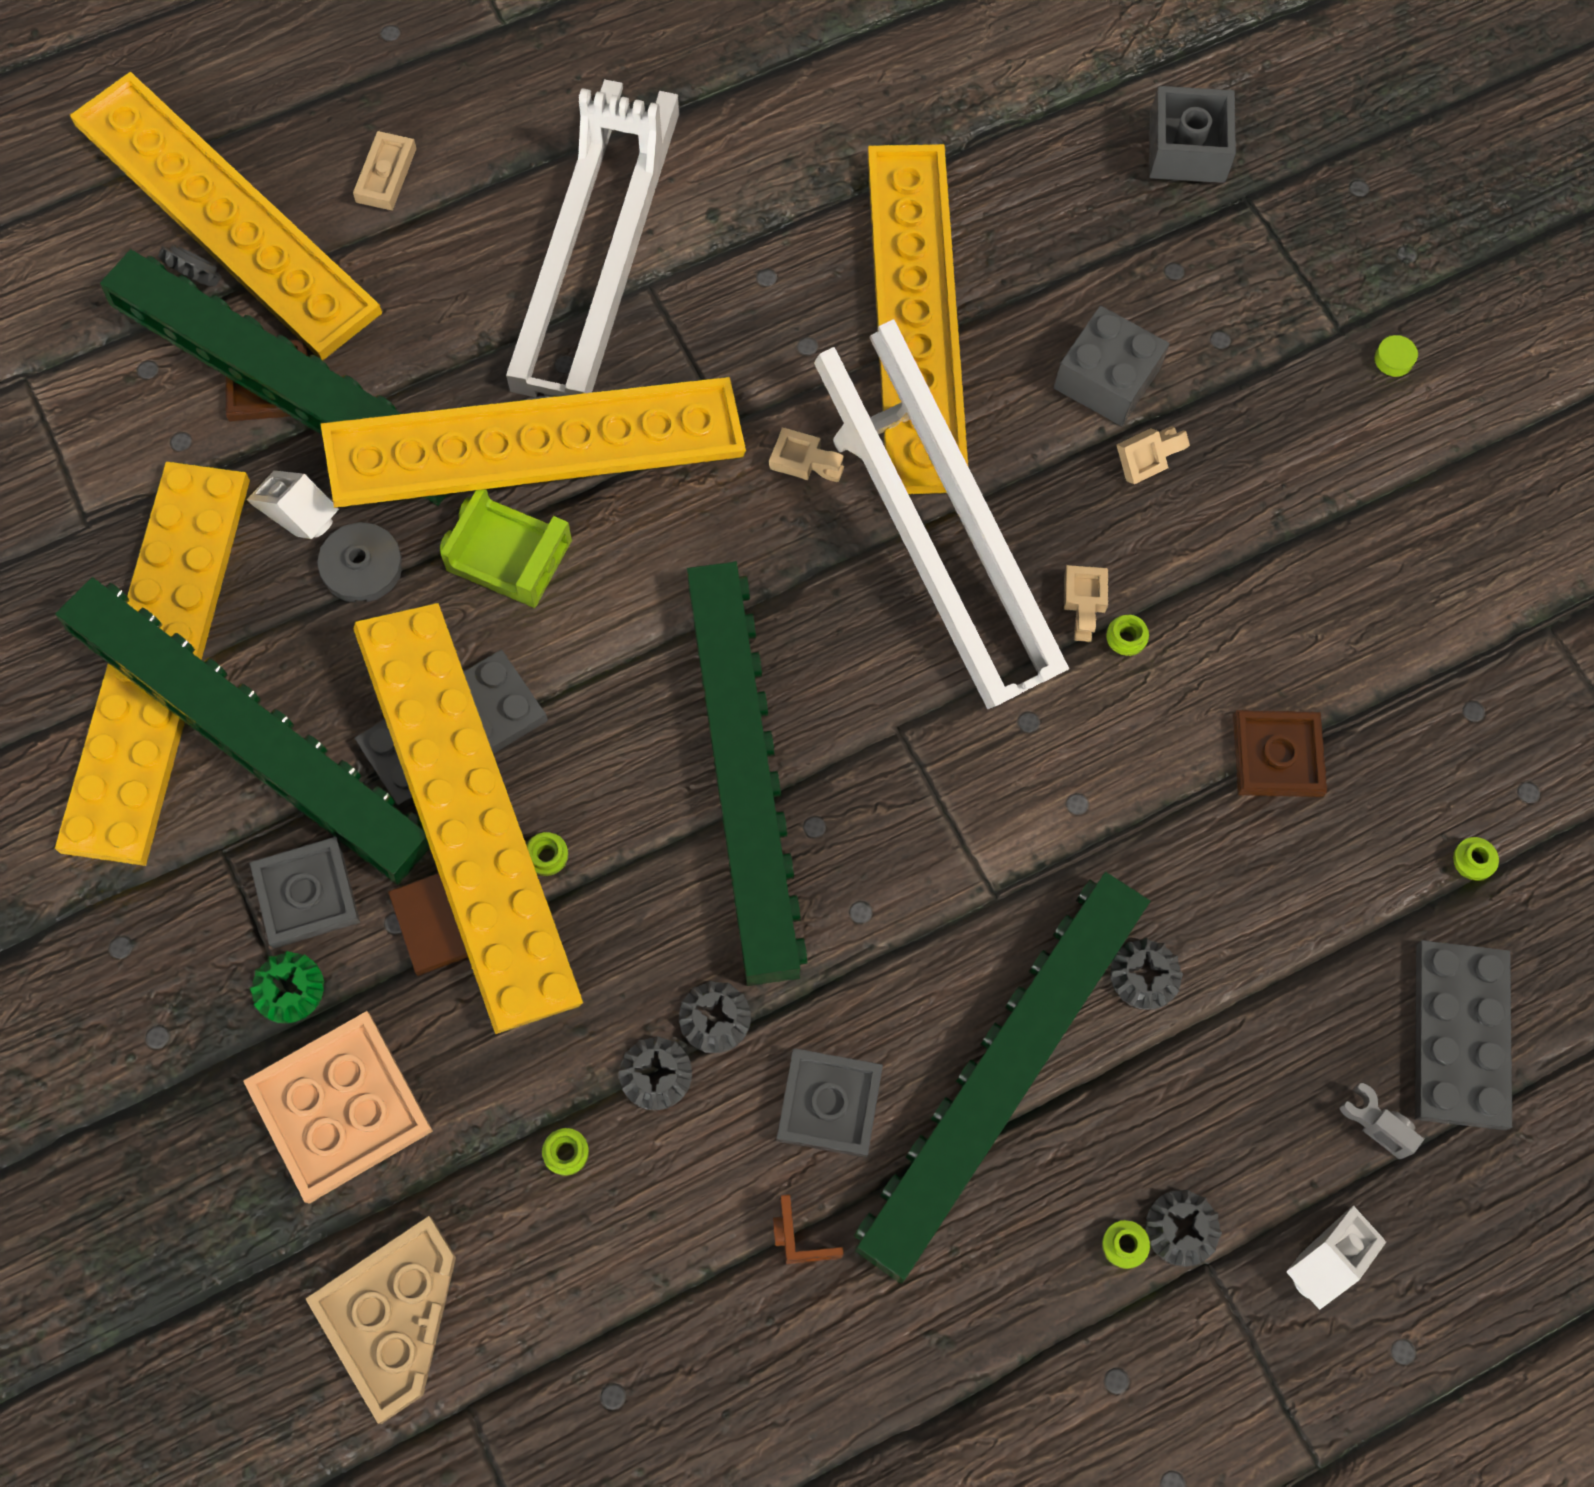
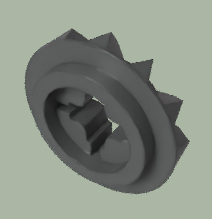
[158,244,222,286]
[1110,938,1183,1010]
[679,980,751,1053]
[619,1036,692,1110]
[1146,1190,1222,1267]

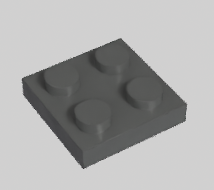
[250,837,360,949]
[777,1048,883,1158]

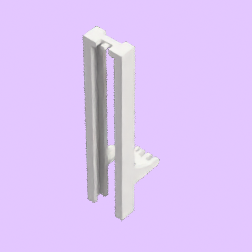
[506,79,679,397]
[814,319,1069,709]

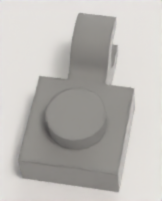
[1339,1083,1424,1160]

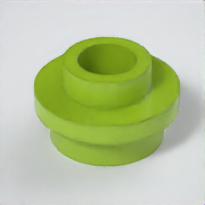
[1106,615,1149,656]
[526,832,568,876]
[1453,837,1499,881]
[542,1128,589,1176]
[1102,1220,1150,1269]

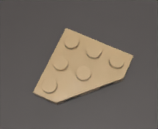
[306,1216,456,1424]

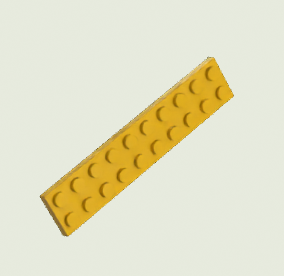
[70,72,382,360]
[868,144,968,494]
[321,377,746,508]
[55,462,250,866]
[353,603,583,1034]

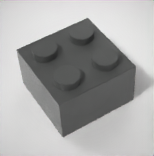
[1149,86,1236,183]
[1054,305,1170,426]

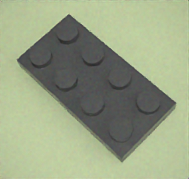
[355,649,548,811]
[1415,940,1512,1131]

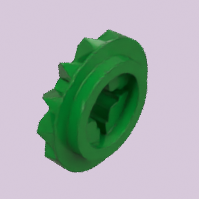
[249,951,324,1023]

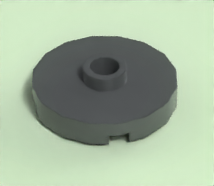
[317,522,402,603]

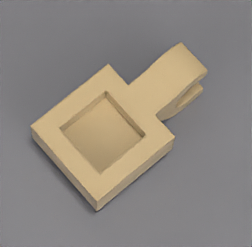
[1116,426,1190,484]
[769,427,844,482]
[1064,565,1108,642]

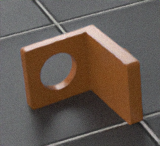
[773,1194,844,1264]

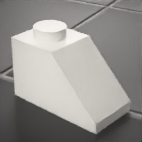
[247,471,339,539]
[1286,1205,1386,1310]

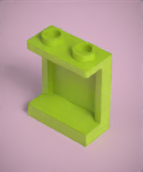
[440,489,572,608]

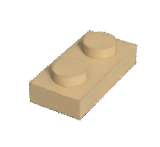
[353,131,416,211]

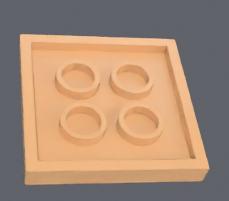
[243,1011,433,1204]

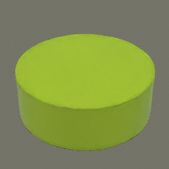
[1374,335,1418,377]

